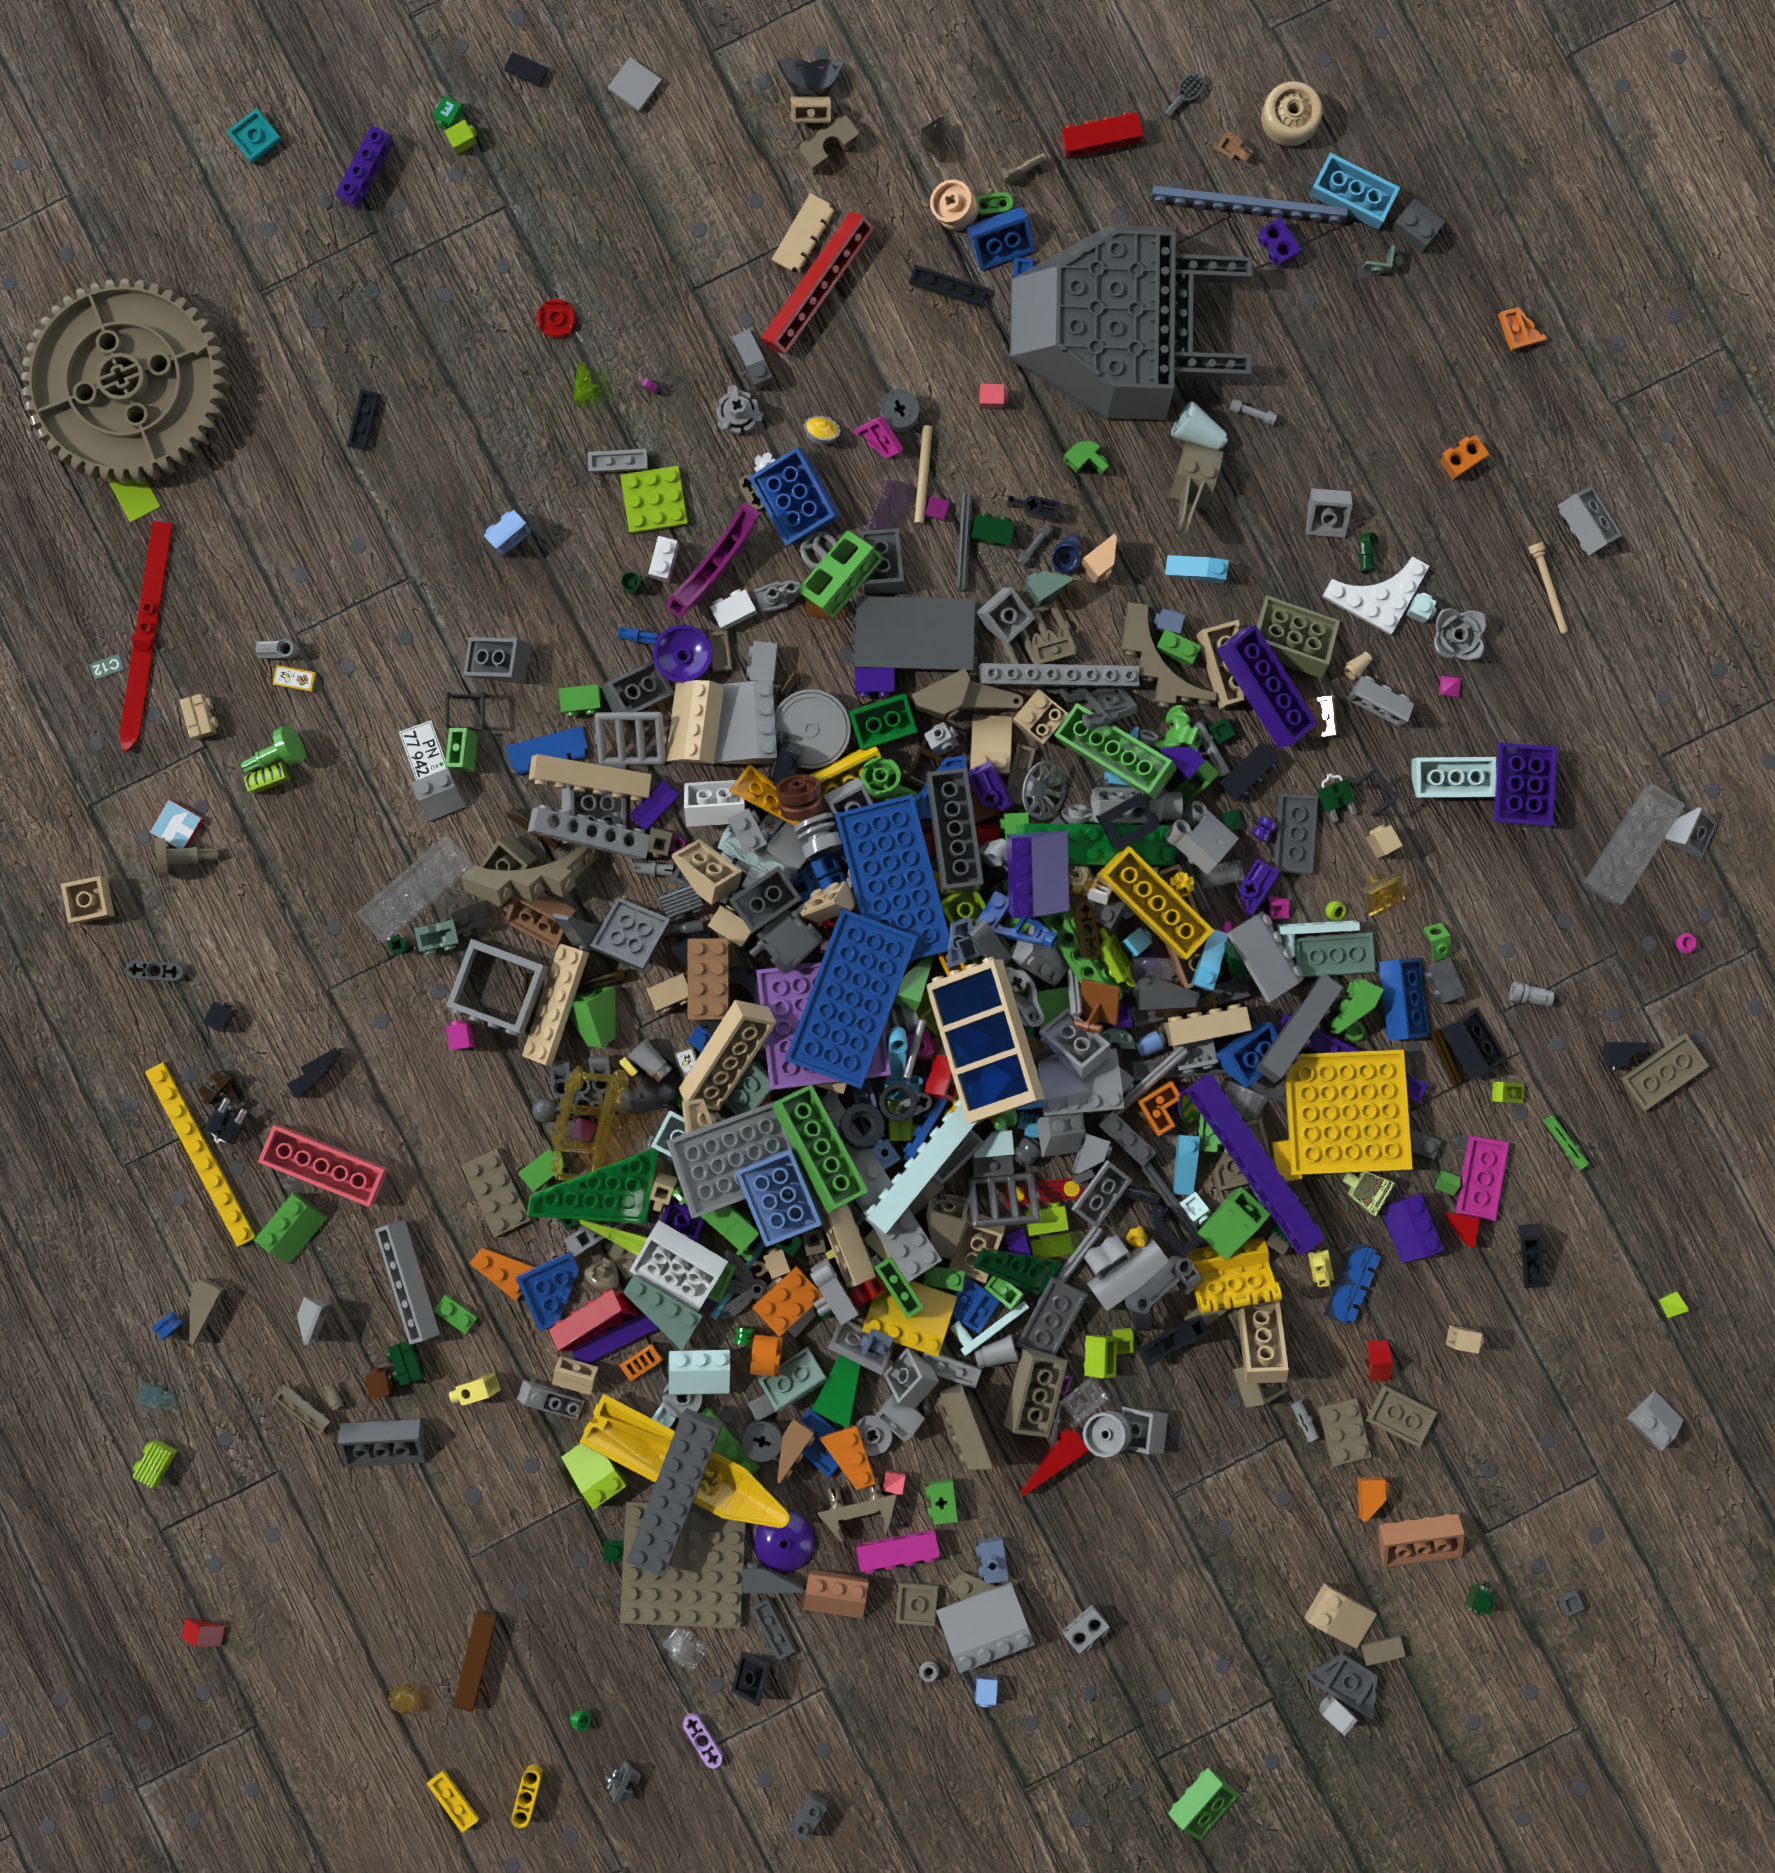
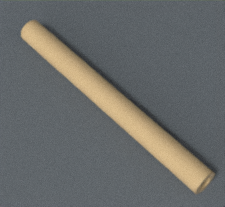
[914,425,933,524]

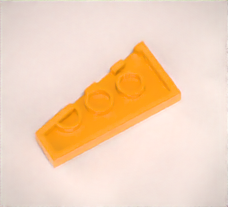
[729,764,804,826]

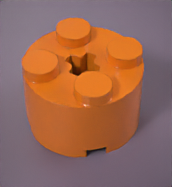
[750,1335,783,1377]

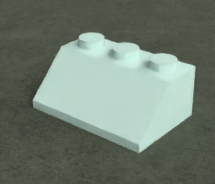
[669,1350,730,1395]

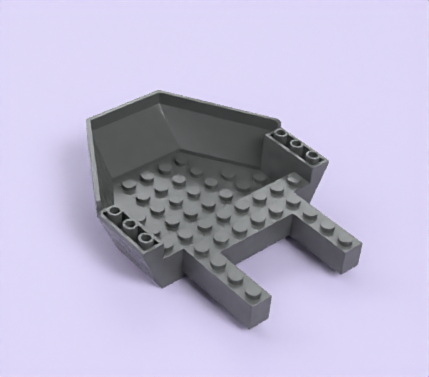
[1010,225,1252,421]

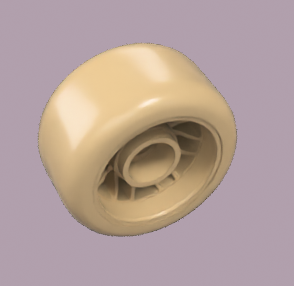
[1261,81,1323,146]

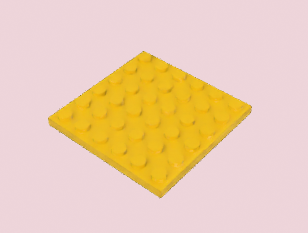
[1285,1050,1413,1175]

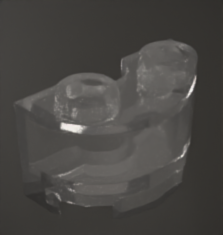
[663,1626,708,1671]

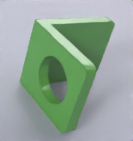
[1423,923,1452,961]

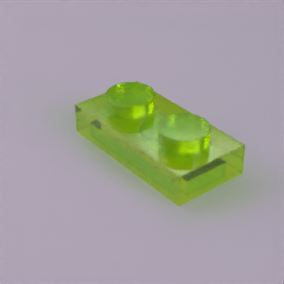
[1030,1233,1074,1258]

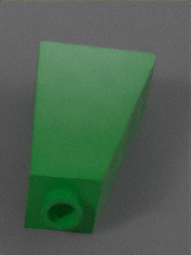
[812,1354,860,1428]

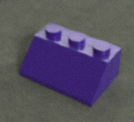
[1380,1193,1444,1263]

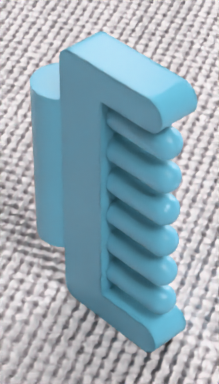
[1018,1111,1043,1139]

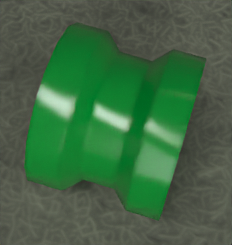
[733,1326,755,1346]

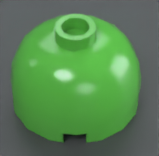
[861,757,901,798]

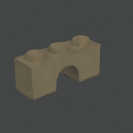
[799,115,860,174]

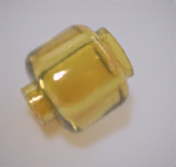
[388,1684,420,1715]

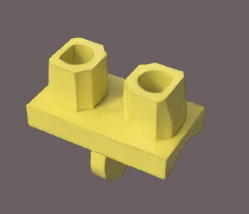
[1308,1250,1334,1287]

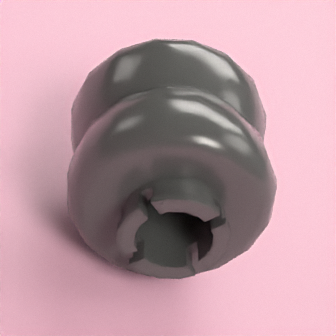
[1013,1137,1041,1166]

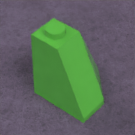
[568,987,615,1048]

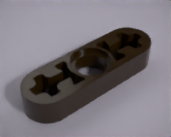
[1073,901,1100,960]

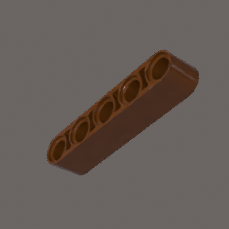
[453,1611,497,1713]

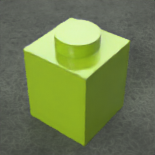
[444,120,477,155]

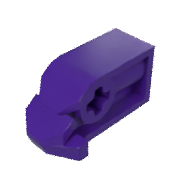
[968,760,1013,811]
[1240,859,1280,916]

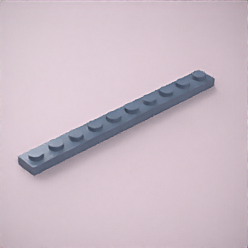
[1150,186,1348,224]

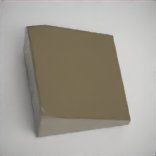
[1266,1228,1289,1256]

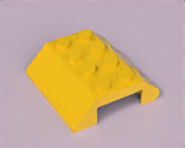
[1187,1237,1282,1314]

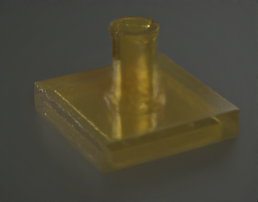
[1362,871,1405,916]

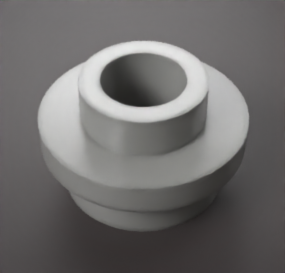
[919,1661,939,1682]

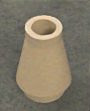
[1343,652,1373,680]

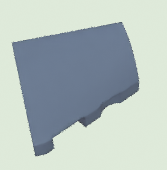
[947,917,981,968]

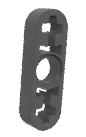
[126,961,186,981]

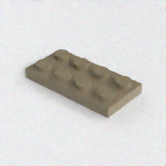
[1620,1033,1709,1111]
[461,1148,531,1237]

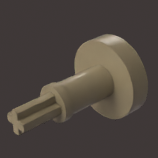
[155,838,218,878]

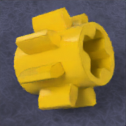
[1169,872,1194,897]

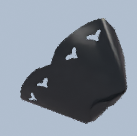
[777,58,844,97]
[633,1054,682,1113]

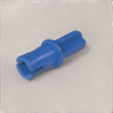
[618,626,658,645]

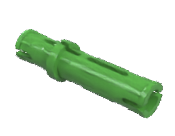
[1543,1115,1589,1170]

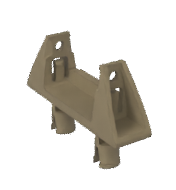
[818,1478,897,1541]

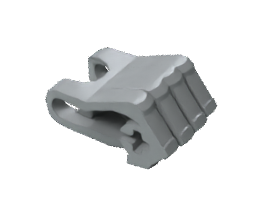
[992,967,1044,1027]

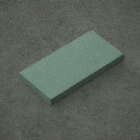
[1295,933,1376,977]

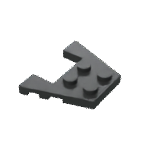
[1060,687,1137,730]

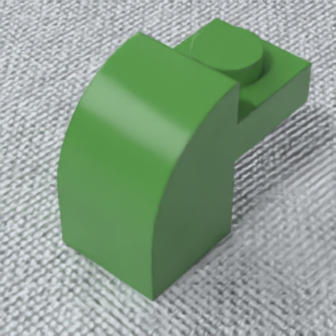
[1063,441,1109,476]

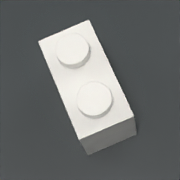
[648,536,679,583]
[710,589,757,631]

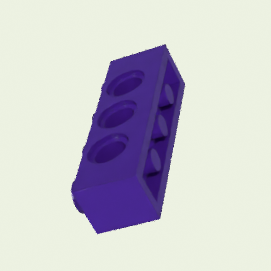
[335,125,394,210]

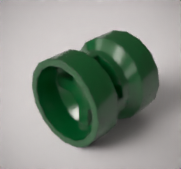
[621,572,642,595]

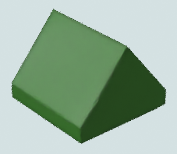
[1435,1170,1461,1196]

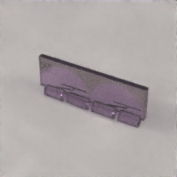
[865,480,915,531]

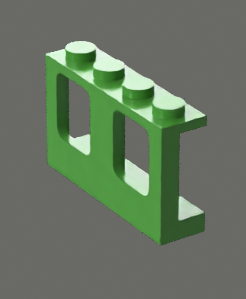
[797,530,884,619]

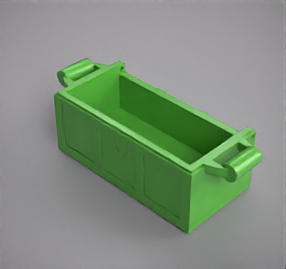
[672,1186,760,1261]

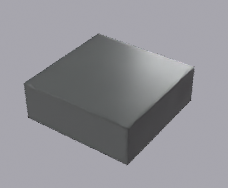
[1557,1589,1585,1617]

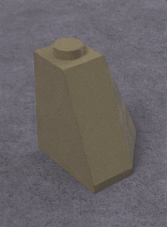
[926,1194,968,1259]

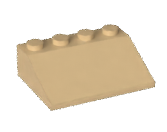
[666,680,724,764]

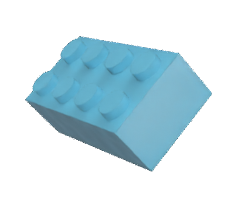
[1309,153,1400,230]

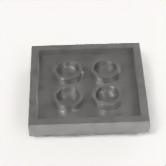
[590,897,671,971]

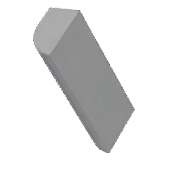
[1087,1238,1168,1311]

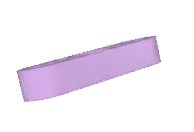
[683,1713,723,1769]

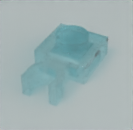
[135,1382,175,1410]

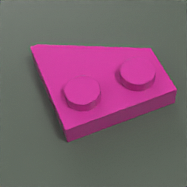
[853,416,903,458]

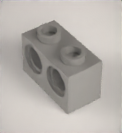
[1062,1605,1109,1654]

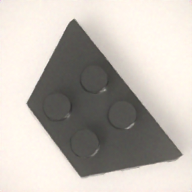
[1305,1653,1378,1721]

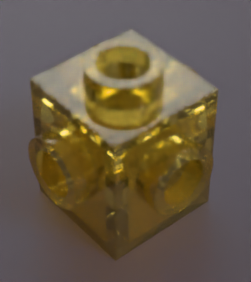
[1068,864,1094,896]

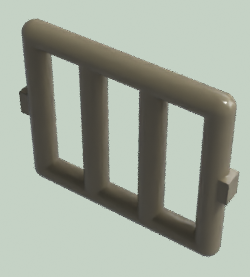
[1001,600,1078,664]

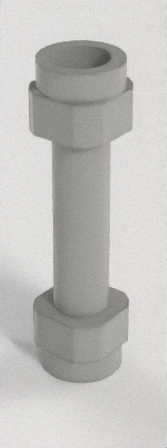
[1229,399,1277,426]

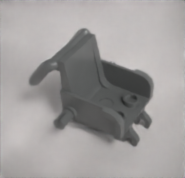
[749,902,823,974]

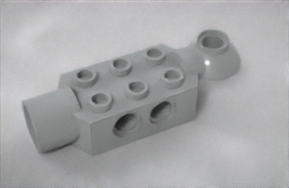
[1061,787,1183,825]

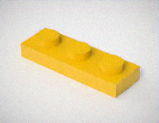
[427,1770,480,1833]

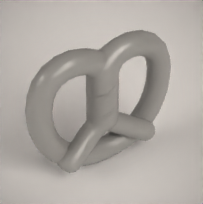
[800,531,837,569]

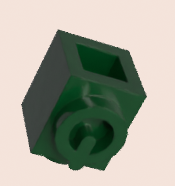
[1465,1582,1497,1616]

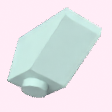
[973,1127,1014,1158]

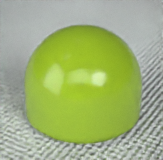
[1326,901,1346,921]

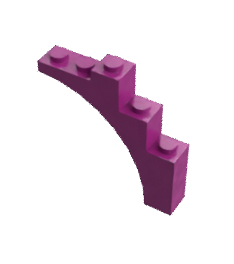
[666,501,761,619]

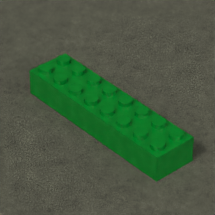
[1017,823,1175,867]

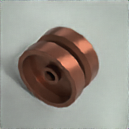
[776,774,824,821]

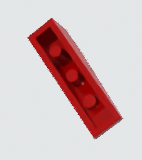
[1020,1428,1089,1496]

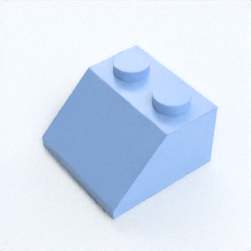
[484,510,532,557]

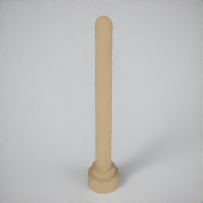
[1528,542,1568,634]

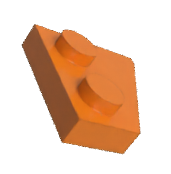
[1498,307,1547,351]

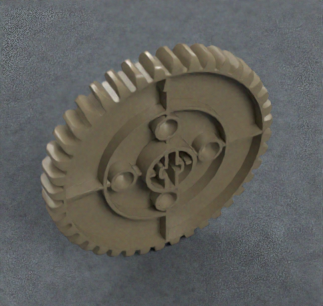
[21,278,230,484]

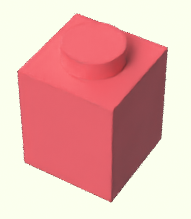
[979,384,1008,409]

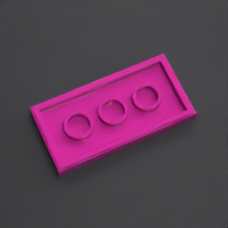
[1455,1135,1510,1221]

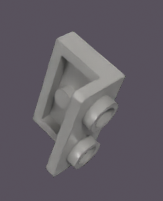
[727,808,769,855]
[1173,1038,1219,1073]

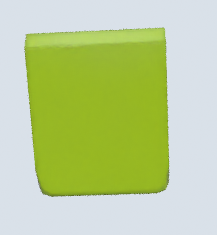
[1112,1328,1134,1354]

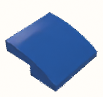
[952,1277,1000,1334]

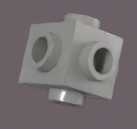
[924,722,959,757]

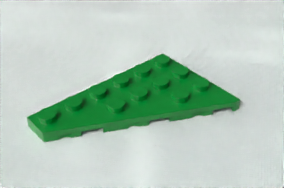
[527,1148,658,1224]

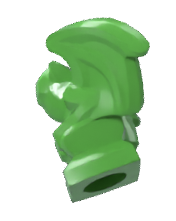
[1155,705,1203,750]

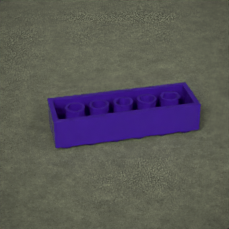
[1216,624,1318,748]

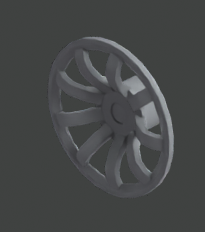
[1022,761,1066,820]

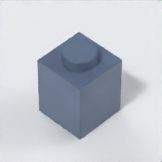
[1153,608,1185,635]

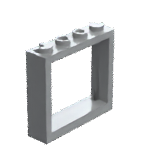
[446,939,548,1036]

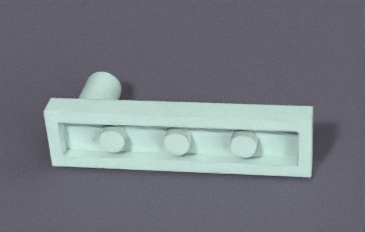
[1277,920,1360,957]
[950,1301,1029,1356]

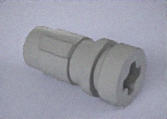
[1509,981,1554,1006]

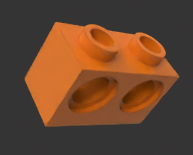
[1439,435,1489,480]

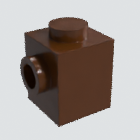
[365,1367,394,1399]

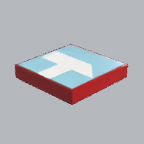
[149,798,204,849]

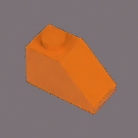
[1357,1477,1389,1521]

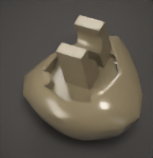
[585,1258,619,1291]

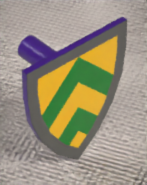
[1176,1086,1201,1127]

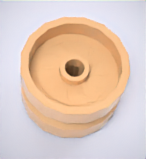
[930,180,978,231]

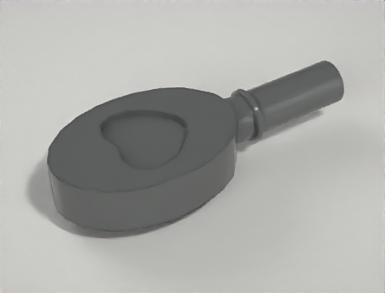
[1163,73,1205,118]

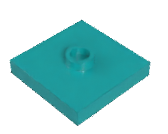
[227,108,282,164]

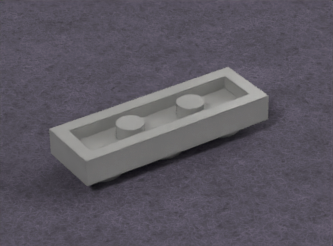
[588,449,648,473]
[922,1352,982,1388]

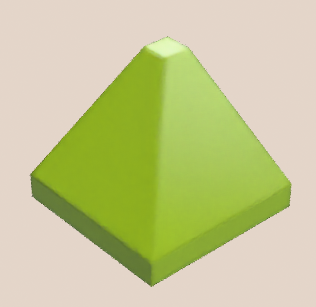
[1659,1291,1689,1318]

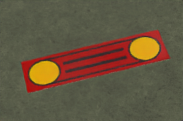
[1005,1178,1083,1206]

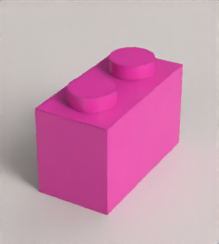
[446,1020,476,1050]

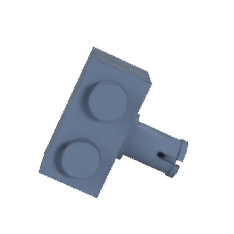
[975,1536,1009,1584]

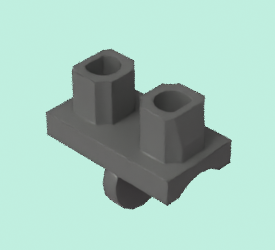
[604,1760,641,1804]

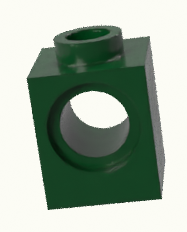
[773,1234,803,1257]

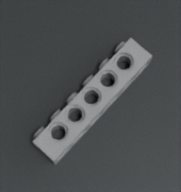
[528,805,651,860]

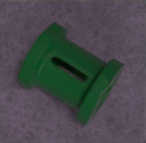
[388,936,409,954]

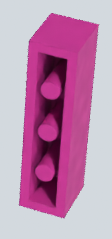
[856,1529,940,1574]

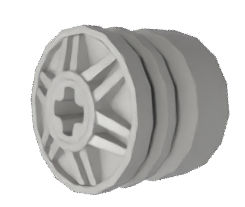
[794,813,843,861]
[885,1003,918,1038]

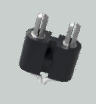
[205,1098,247,1144]

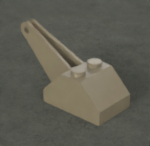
[1168,441,1224,533]
[911,668,1023,720]

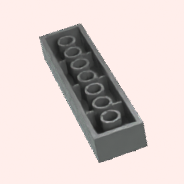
[626,1408,724,1577]

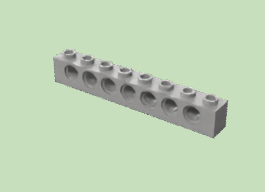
[979,663,1139,688]

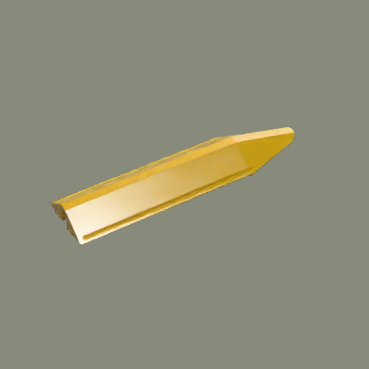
[579,1394,790,1528]

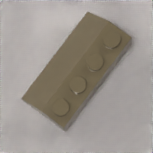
[1004,1349,1068,1438]

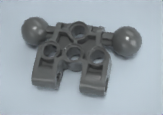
[532,1054,634,1123]

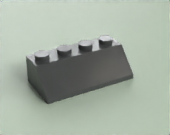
[338,1419,425,1467]

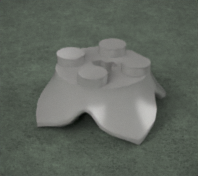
[1434,608,1486,660]

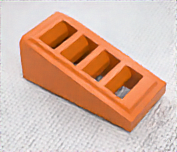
[619,1342,664,1382]

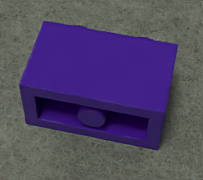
[855,668,894,698]

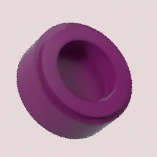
[640,377,660,394]

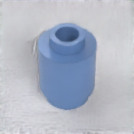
[1135,1031,1166,1057]

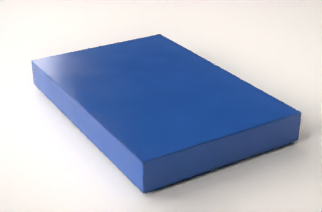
[800,1407,839,1477]

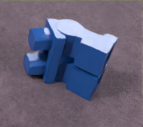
[792,852,848,903]

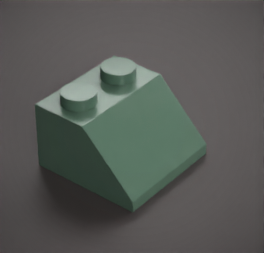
[1024,571,1073,607]

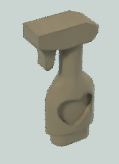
[1001,153,1047,184]

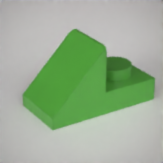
[984,1276,1024,1311]

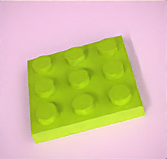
[620,466,688,534]

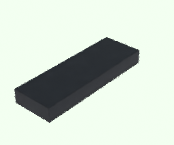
[346,389,381,451]

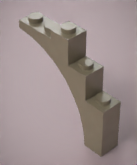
[1121,602,1217,708]
[461,846,594,906]

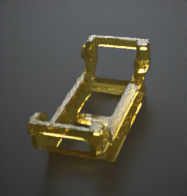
[551,1066,629,1181]

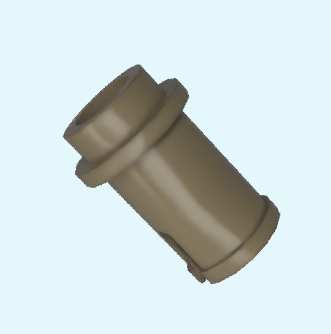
[323,1383,344,1410]

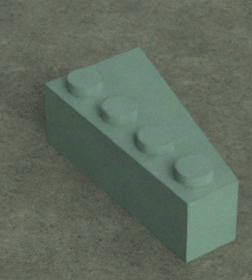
[623,1274,704,1351]

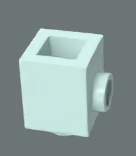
[1406,593,1437,623]

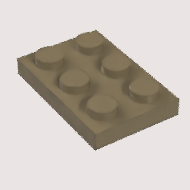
[1317,1397,1372,1466]

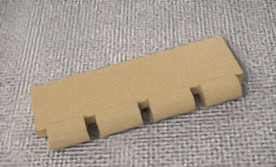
[771,193,835,272]

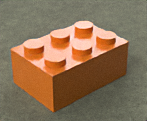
[752,1265,823,1337]

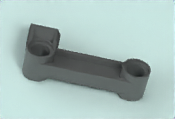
[1125,1255,1203,1314]

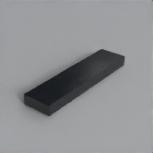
[908,265,989,309]

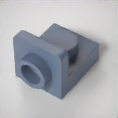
[860,1328,893,1355]

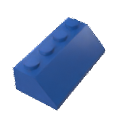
[1379,958,1430,1041]

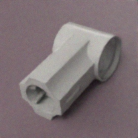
[256,639,299,660]

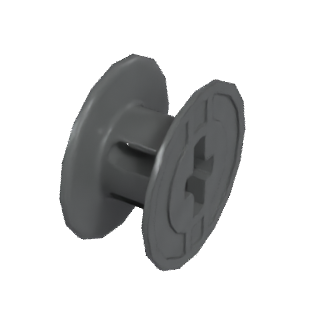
[880,389,920,433]
[742,1419,783,1462]

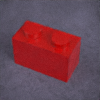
[924,1054,966,1102]

